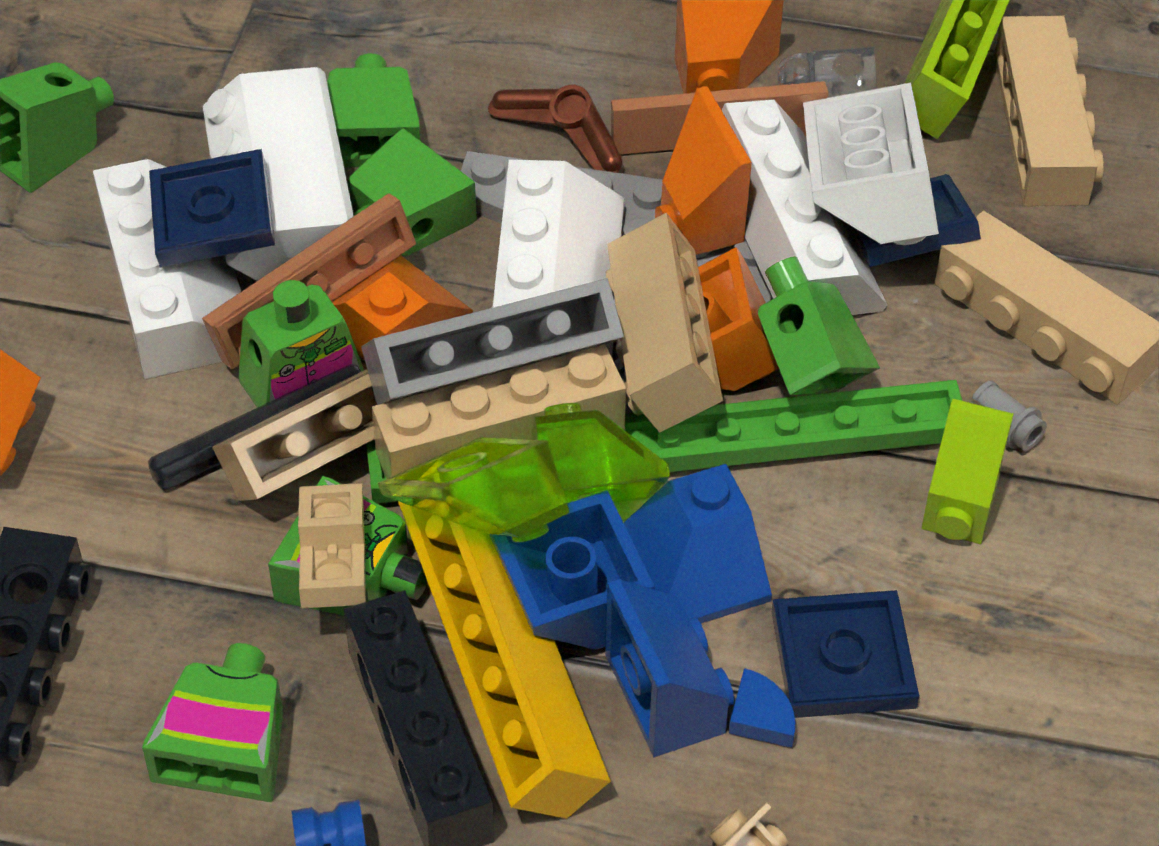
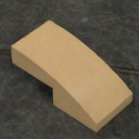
[298,483,366,608]

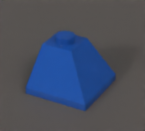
[624,464,772,624]

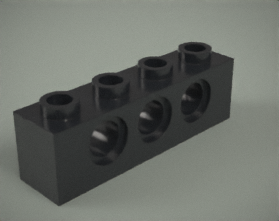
[0,527,91,787]
[344,590,494,846]

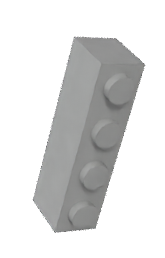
[361,278,624,405]

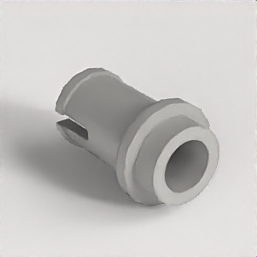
[969,380,1047,451]

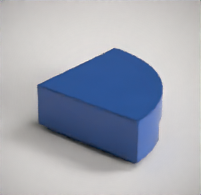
[729,668,795,748]

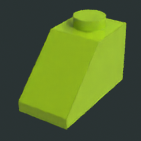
[921,398,1014,544]

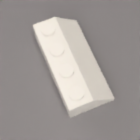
[203,67,354,281]
[803,83,939,245]
[722,100,887,315]
[93,159,241,379]
[492,160,624,358]

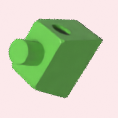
[327,53,420,168]
[0,62,114,193]
[347,128,477,257]
[758,256,880,395]

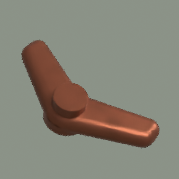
[488,85,623,173]

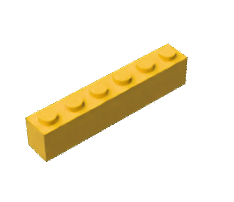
[397,460,611,819]

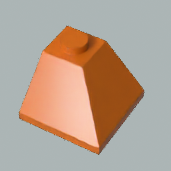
[675,0,784,94]
[655,86,752,255]
[698,247,779,391]
[332,255,473,360]

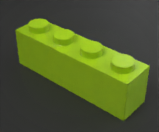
[904,0,1009,139]

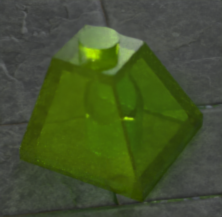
[531,403,670,512]
[378,437,570,542]

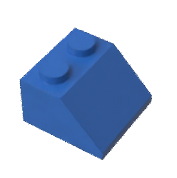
[489,490,655,650]
[605,579,734,758]

